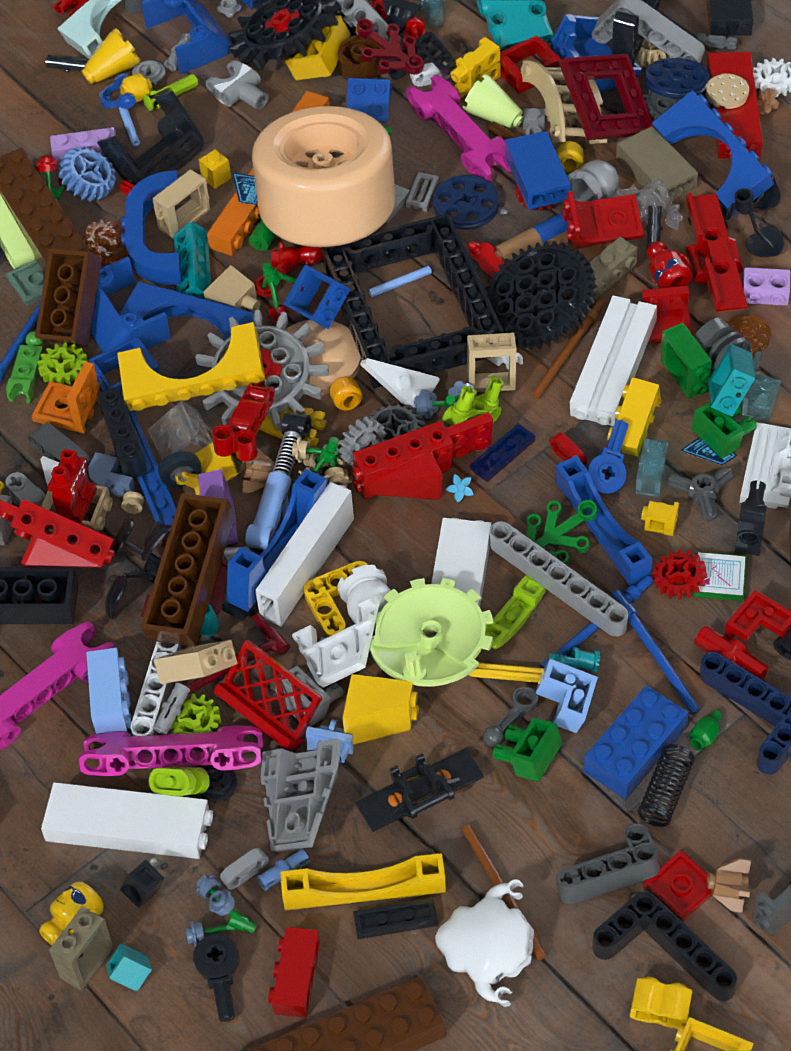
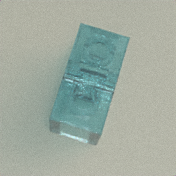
[636,439,669,497]

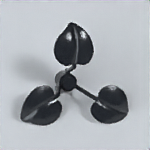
[688,175,784,257]
[105,515,171,619]

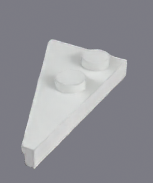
[360,359,440,410]

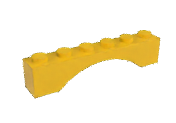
[280,853,446,910]

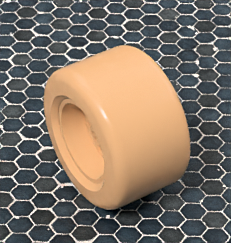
[252,106,395,247]

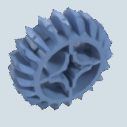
[58,146,116,202]

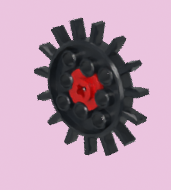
[229,0,342,70]

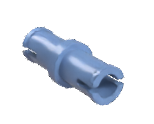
[257,849,310,891]

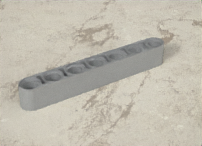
[490,521,628,637]

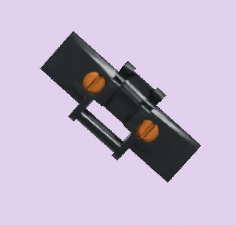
[355,748,484,832]

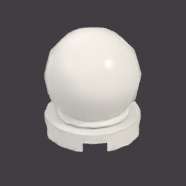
[337,565,391,629]

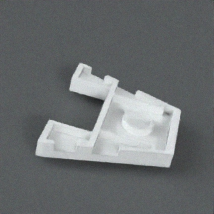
[292,594,380,688]

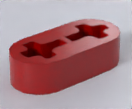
[549,432,587,466]

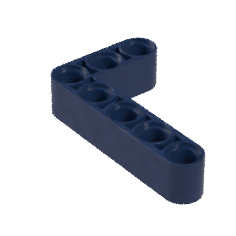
[700,652,791,775]

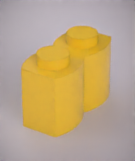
[630,977,692,1029]

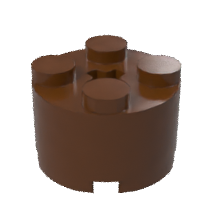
[339,36,381,80]

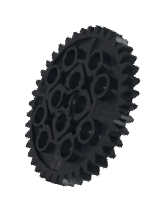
[485,241,597,350]

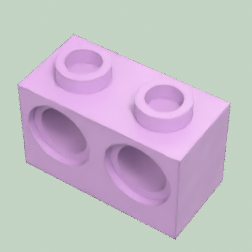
[743,268,790,305]

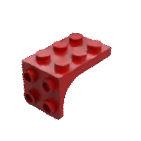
[562,191,644,249]

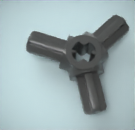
[668,467,734,522]

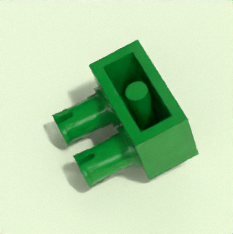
[691,402,757,459]
[493,718,563,782]

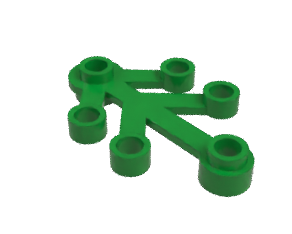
[516,500,598,565]

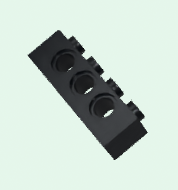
[97,387,148,478]

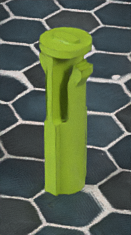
[143,74,198,111]

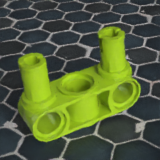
[442,376,504,426]

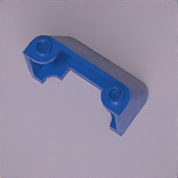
[551,14,642,93]

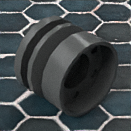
[694,318,752,374]

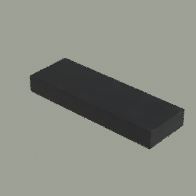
[353,898,438,940]

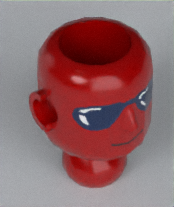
[647,241,692,289]

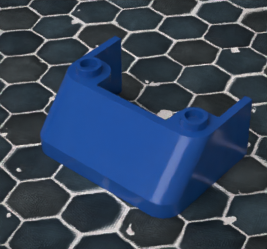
[141,0,231,75]
[90,257,171,353]

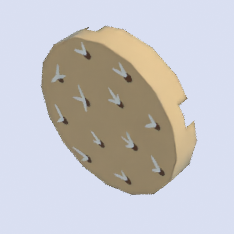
[706,74,749,109]

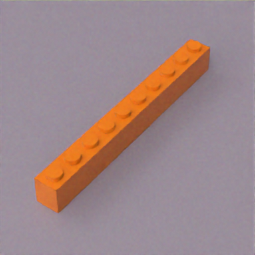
[207,91,330,256]

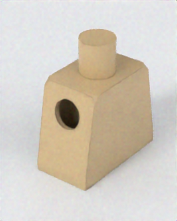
[203,265,261,312]

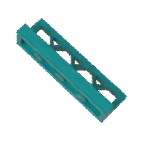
[174,221,211,299]

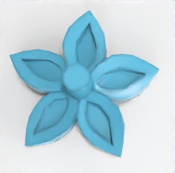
[445,474,474,503]

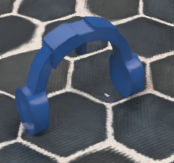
[99,73,136,109]

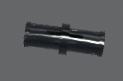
[46,55,88,72]
[645,206,663,251]

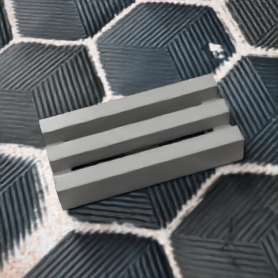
[406,172,439,212]

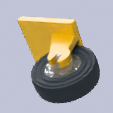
[158,443,238,496]

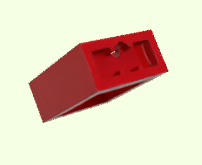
[499,35,561,94]

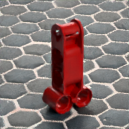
[212,382,275,461]

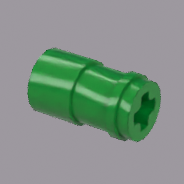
[249,219,275,251]

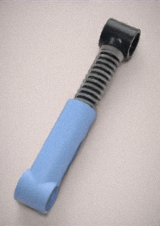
[245,413,312,550]

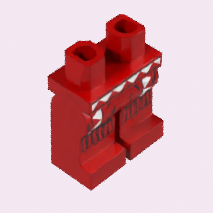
[47,449,97,523]

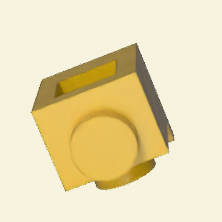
[641,501,679,536]

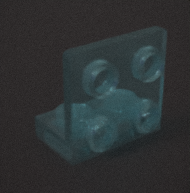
[740,351,781,421]

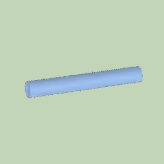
[117,99,140,146]
[368,266,432,298]

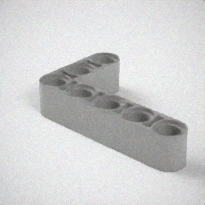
[592,0,705,64]

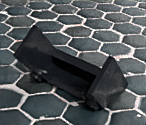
[97,90,204,184]

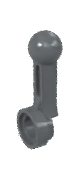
[483,686,538,747]

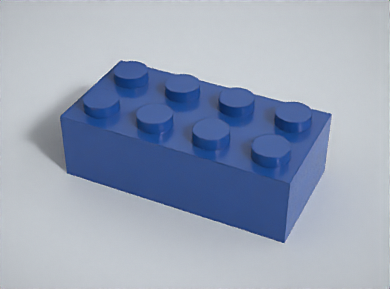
[583,685,689,800]

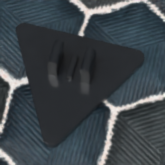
[383,0,421,35]

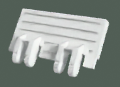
[739,422,791,509]

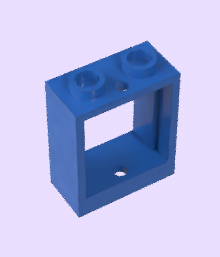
[283,265,351,329]
[89,337,161,398]

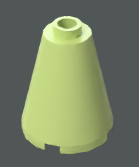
[463,74,524,129]

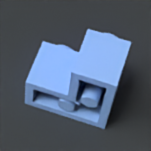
[535,659,598,733]

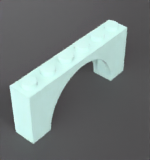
[57,0,121,59]

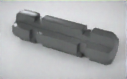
[696,33,737,50]

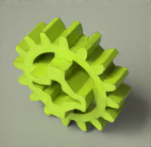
[38,343,88,386]
[168,693,222,734]

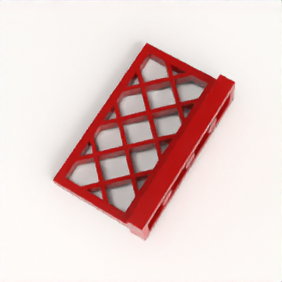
[214,640,323,750]

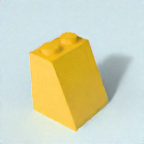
[343,674,419,745]

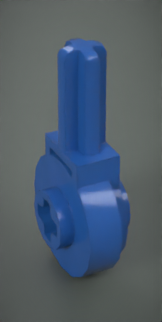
[586,420,628,495]

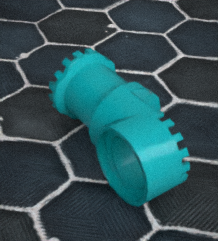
[548,647,600,673]

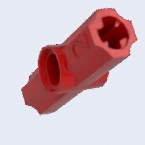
[694,625,769,680]

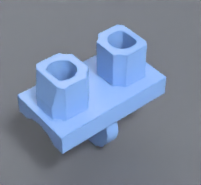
[306,719,354,763]

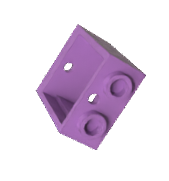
[198,469,238,546]

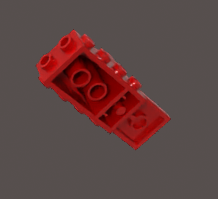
[352,412,493,500]
[0,499,116,569]

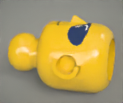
[39,881,104,945]

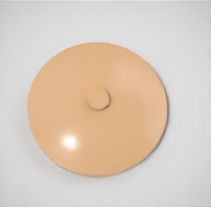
[275,320,362,395]

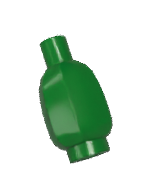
[689,710,722,751]

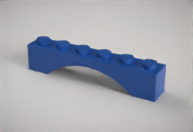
[555,456,652,586]

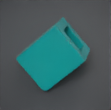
[106,943,152,991]

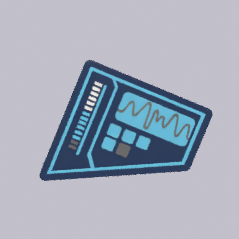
[232,173,258,205]
[681,437,737,466]

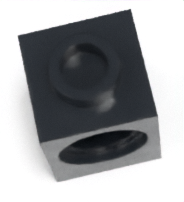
[120,860,165,908]

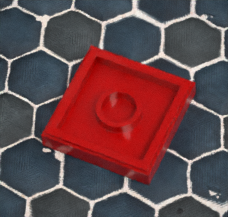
[643,850,712,922]

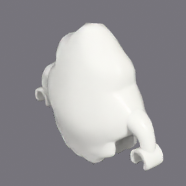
[435,880,534,1007]

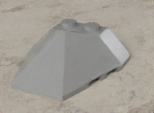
[260,739,341,852]

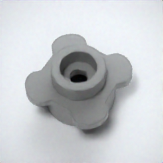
[217,0,241,18]

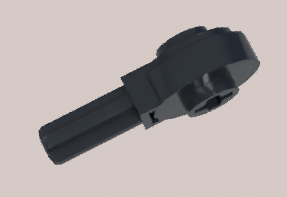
[193,934,239,1022]

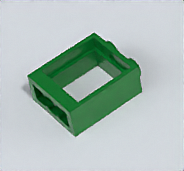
[660,323,712,399]

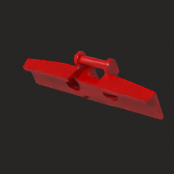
[686,193,748,312]

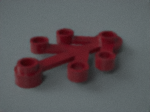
[356,18,424,75]

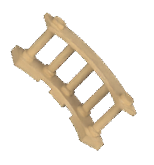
[521,60,607,144]

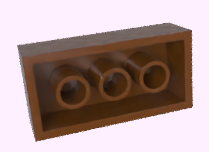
[35,248,102,347]

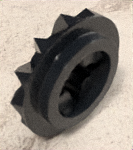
[200,765,238,804]

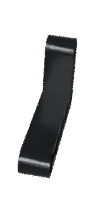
[612,0,661,66]
[592,892,737,1001]

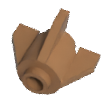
[236,448,275,493]
[707,858,751,913]

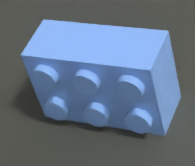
[86,648,132,743]

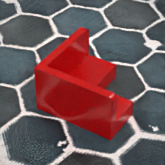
[724,590,791,641]

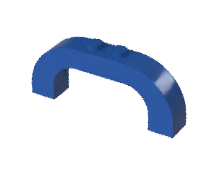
[121,170,182,285]

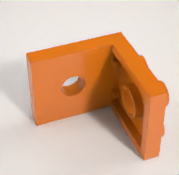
[32,362,100,434]

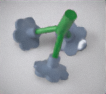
[414,380,477,428]

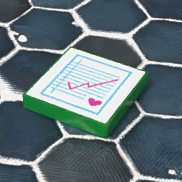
[693,551,747,601]

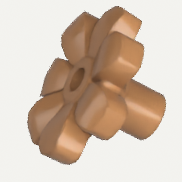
[757,88,779,115]

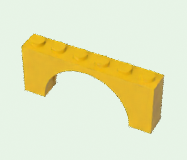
[118,322,266,411]

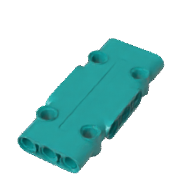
[476,0,554,52]

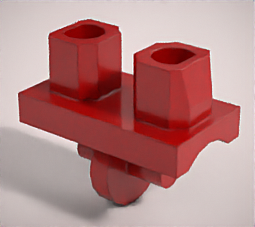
[405,17,426,44]

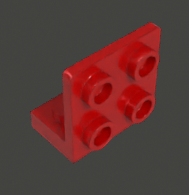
[641,286,694,343]

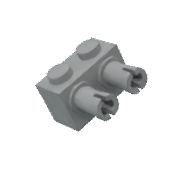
[273,666,344,727]

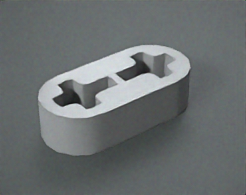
[220,847,269,890]

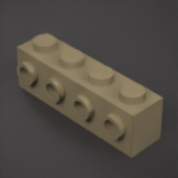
[588,237,637,306]

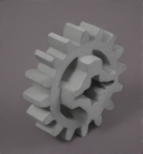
[338,417,387,467]

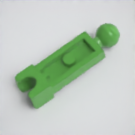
[6,331,44,403]

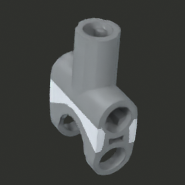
[206,60,268,110]

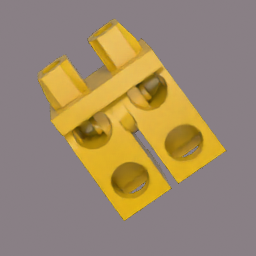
[451,37,501,98]

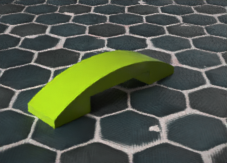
[486,575,547,649]

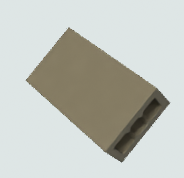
[616,127,698,206]

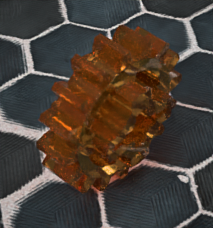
[82,220,128,264]

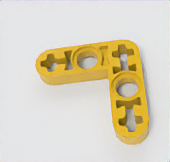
[303,561,368,638]

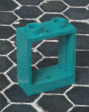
[708,344,755,416]

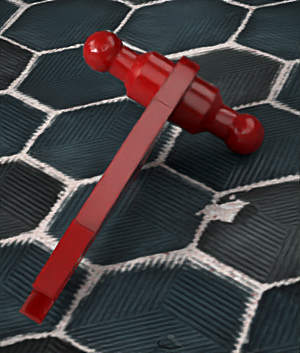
[468,241,506,279]

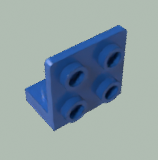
[347,78,392,122]

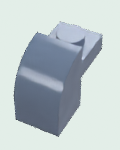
[88,452,136,497]

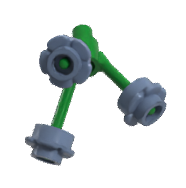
[185,875,257,947]

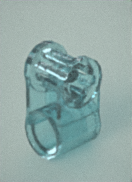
[419,0,444,26]

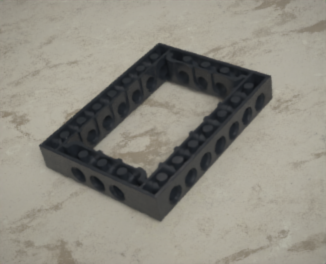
[321,213,504,389]

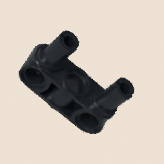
[735,480,767,556]

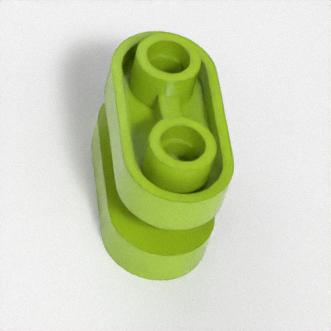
[149,766,209,796]

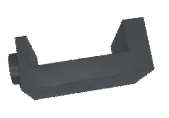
[753,877,791,936]

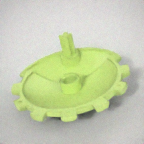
[369,578,493,687]

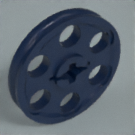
[645,58,709,98]
[433,175,499,230]

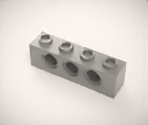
[338,0,402,49]

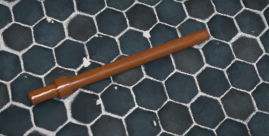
[532,298,606,399]
[462,824,547,960]

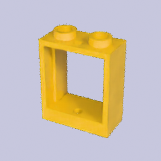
[670,1017,754,1051]

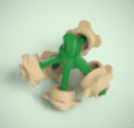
[291,437,354,487]

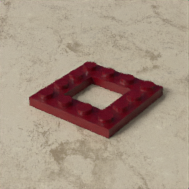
[559,54,655,141]

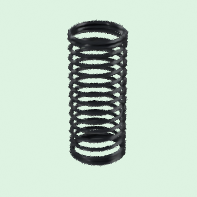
[638,744,695,827]

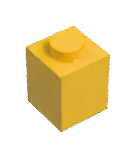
[199,149,231,189]

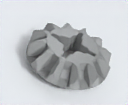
[132,60,166,85]

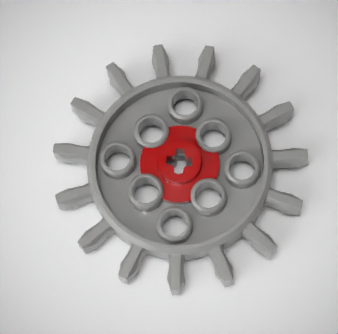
[195,310,329,431]

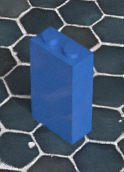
[505,131,571,210]

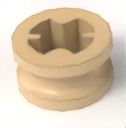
[121,491,144,514]

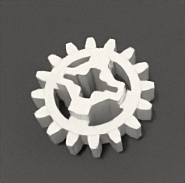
[753,58,791,97]

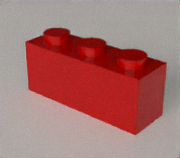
[268,927,320,1018]

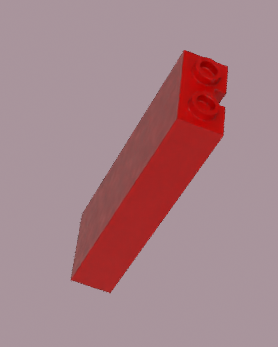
[707,52,763,159]

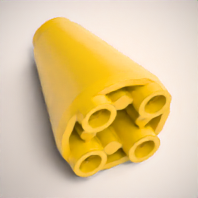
[81,28,141,84]

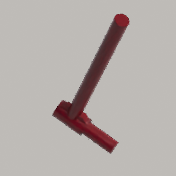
[171,613,290,695]

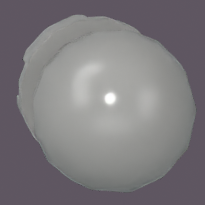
[567,159,619,202]

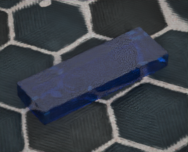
[470,423,536,482]

